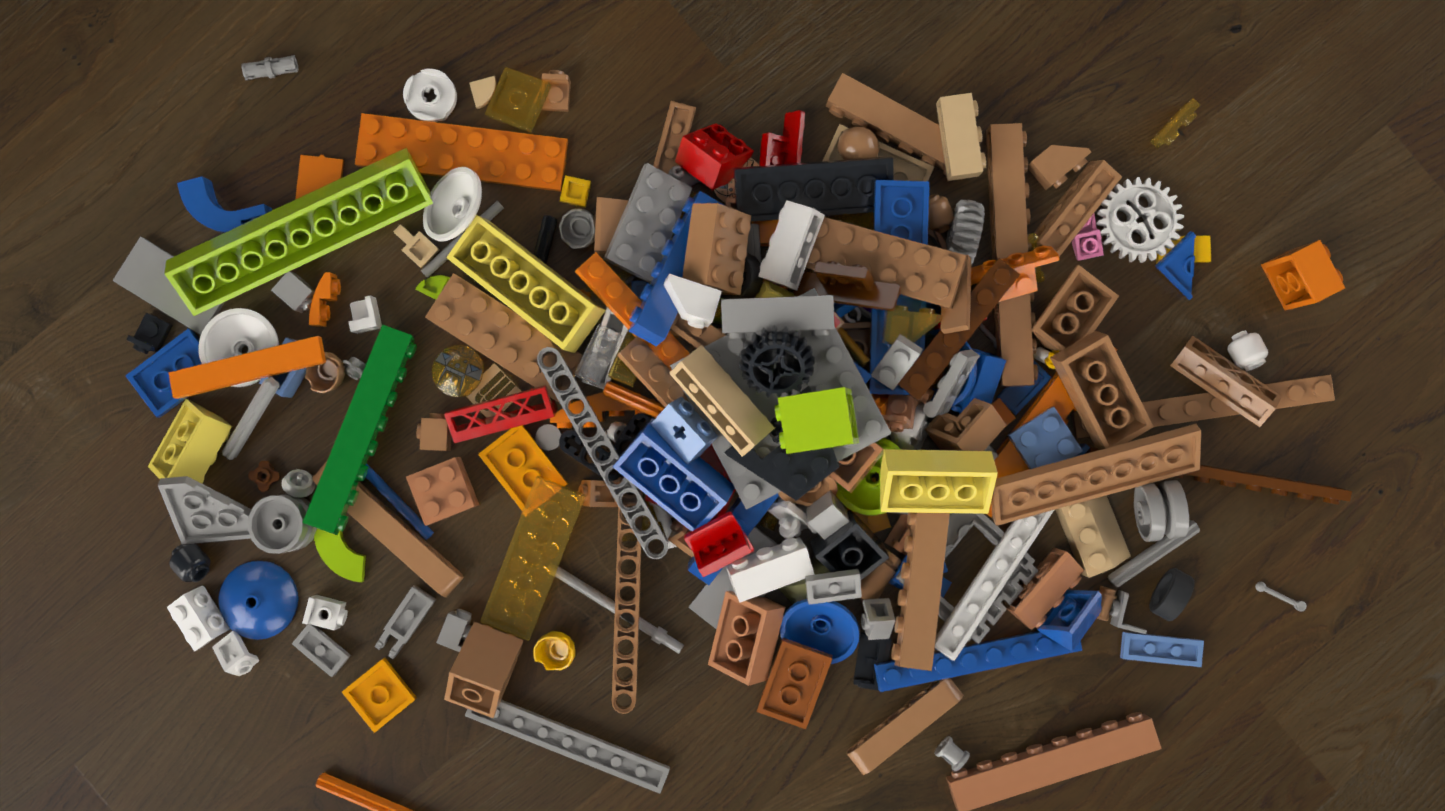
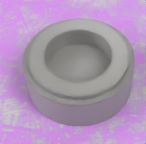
[535,424,562,450]

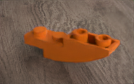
[550,392,656,428]

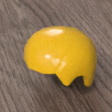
[533,631,576,670]

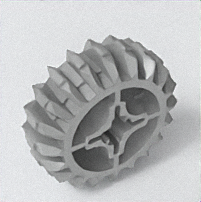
[946,199,985,265]

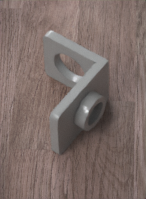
[1110,590,1147,634]

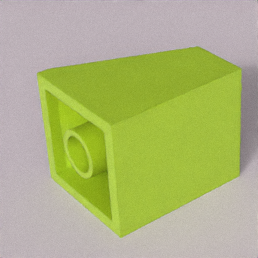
[775,387,860,454]

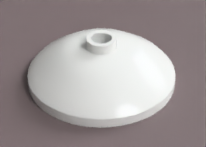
[423,167,482,241]
[199,308,279,387]

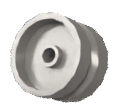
[1134,480,1189,542]
[248,494,317,554]

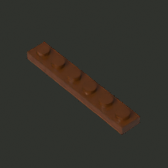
[897,258,1020,401]

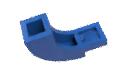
[177,176,272,233]

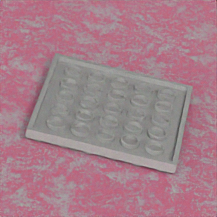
[670,288,892,510]

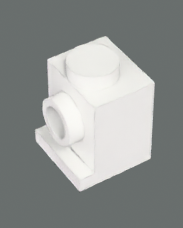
[302,595,348,630]

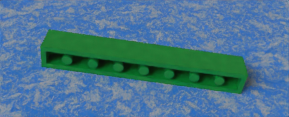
[302,325,417,536]

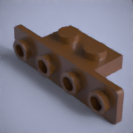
[793,261,901,311]

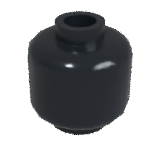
[169,543,211,582]

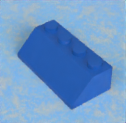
[612,418,735,531]

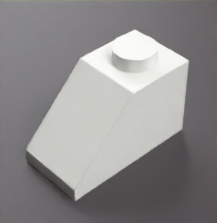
[664,274,722,329]

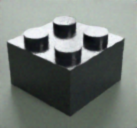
[810,510,889,581]

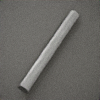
[421,201,504,278]

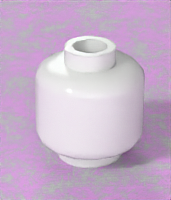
[1227,330,1268,371]

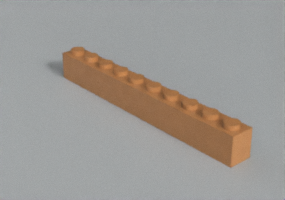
[986,123,1038,387]

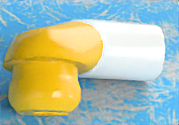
[1034,347,1060,369]

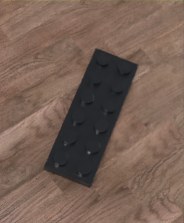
[734,156,894,222]

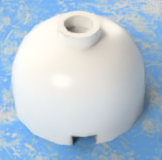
[890,403,930,450]

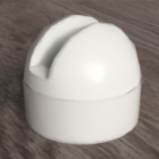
[607,421,630,443]

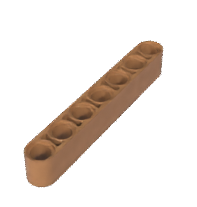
[312,462,464,598]

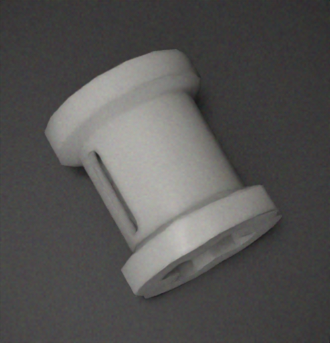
[934,736,970,772]

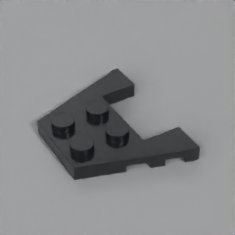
[724,385,839,501]

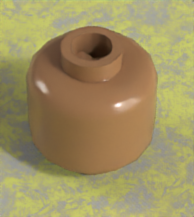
[928,193,955,234]

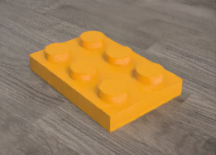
[478,425,569,516]

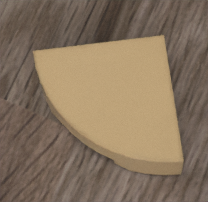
[470,76,497,109]

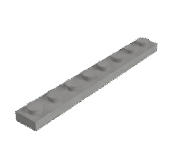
[465,700,670,794]

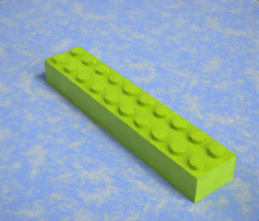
[164,148,433,316]

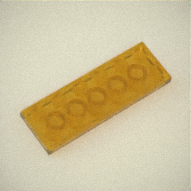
[480,476,587,641]

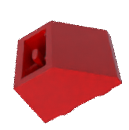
[675,123,754,190]

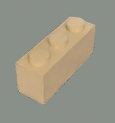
[936,93,986,181]

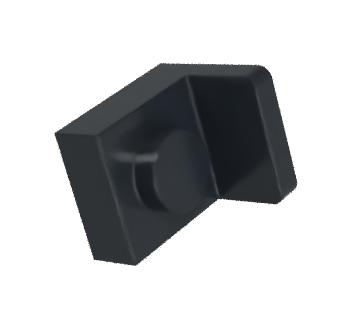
[126,313,173,354]

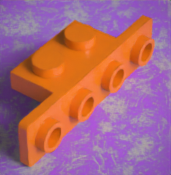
[971,246,1060,302]

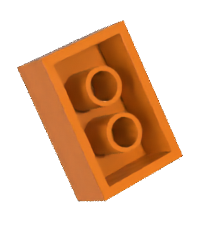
[1261,240,1345,310]

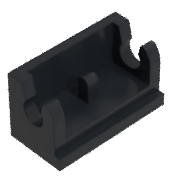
[853,631,892,691]

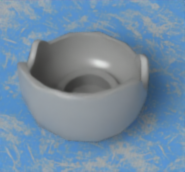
[559,208,596,249]

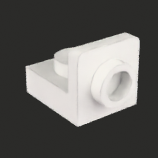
[212,631,259,676]

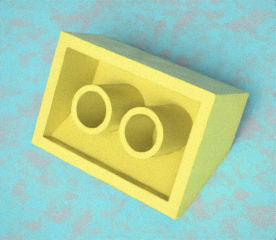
[148,399,232,484]

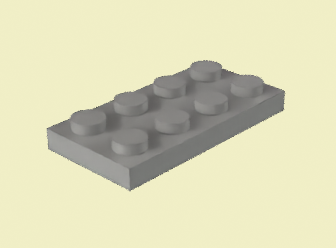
[604,163,692,283]

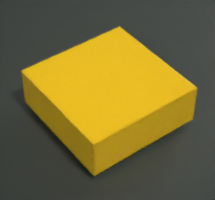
[559,175,591,208]

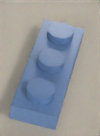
[1120,632,1204,667]

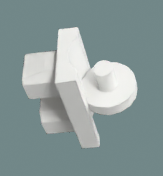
[767,496,808,539]

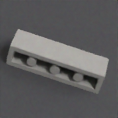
[721,295,834,339]

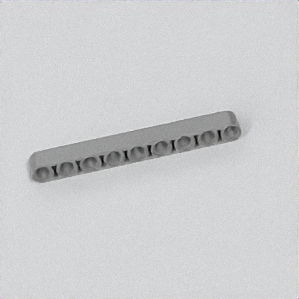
[537,347,668,559]

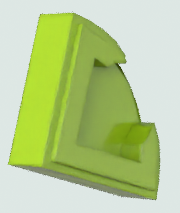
[415,275,450,300]

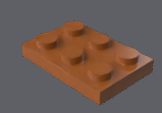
[756,638,833,729]

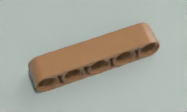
[846,678,964,775]

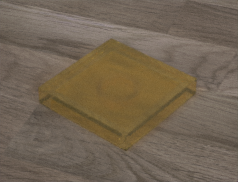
[485,67,552,133]

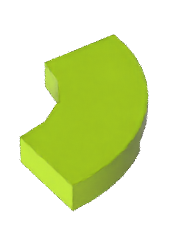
[314,528,366,582]

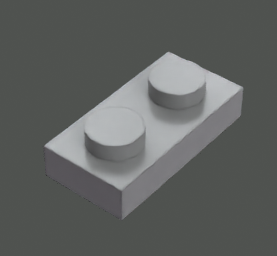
[871,334,923,390]
[805,569,862,605]
[292,624,351,677]

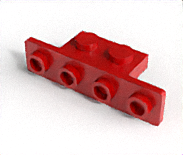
[759,110,805,166]

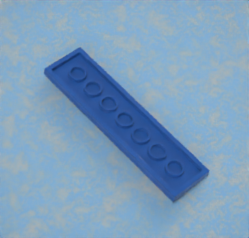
[869,180,929,395]

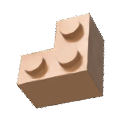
[924,398,1006,451]

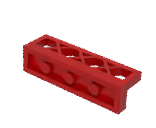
[444,385,558,443]

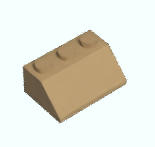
[1055,495,1131,578]

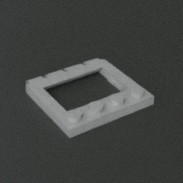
[895,513,1038,644]

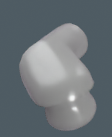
[668,166,701,187]

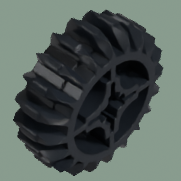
[739,325,815,398]

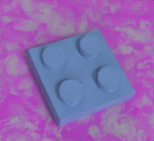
[1007,406,1083,469]

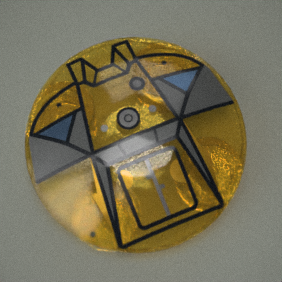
[432,345,484,397]

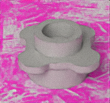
[343,357,366,380]

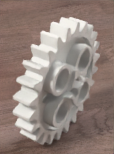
[1096,177,1184,263]

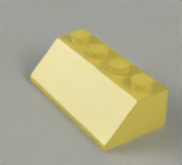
[880,449,998,514]

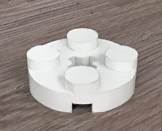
[403,69,457,122]

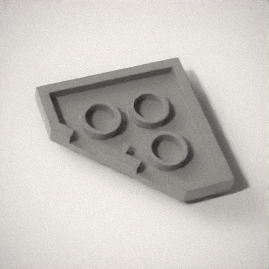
[158,476,252,544]

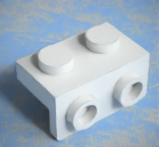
[167,586,230,651]

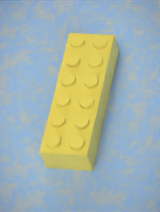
[446,215,606,353]

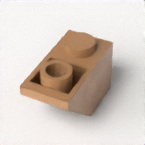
[1028,145,1091,190]

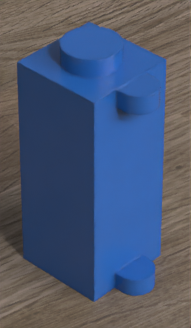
[951,348,1007,415]

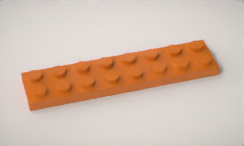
[355,113,568,192]

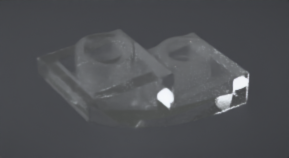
[574,324,623,387]

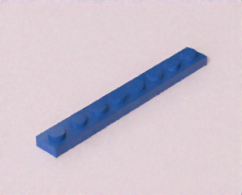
[874,631,1082,692]

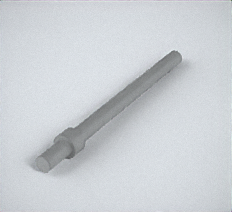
[546,562,684,654]

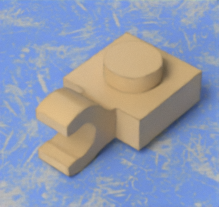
[393,224,440,268]

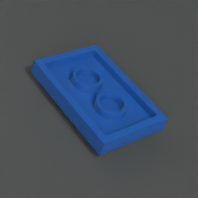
[126,329,202,418]

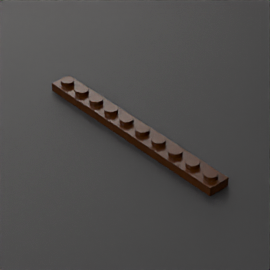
[1085,446,1352,505]

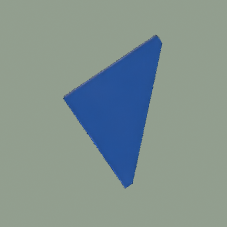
[1155,231,1196,300]

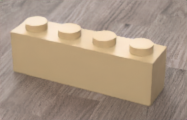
[669,345,775,457]

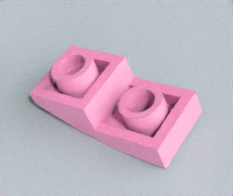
[1071,213,1104,261]

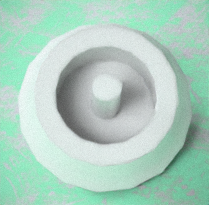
[282,469,315,498]

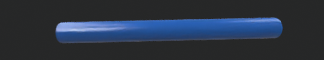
[366,463,434,540]

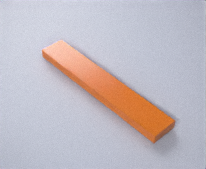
[168,336,326,399]

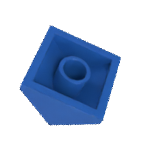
[1037,590,1102,652]

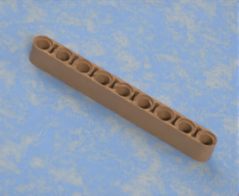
[612,478,644,714]

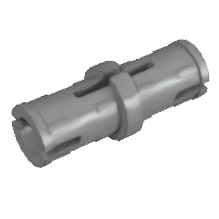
[242,55,299,80]

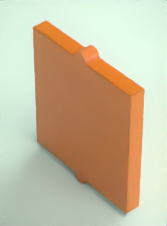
[295,155,344,200]

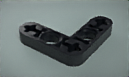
[559,413,652,483]

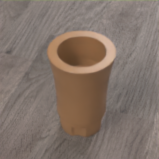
[858,549,901,602]

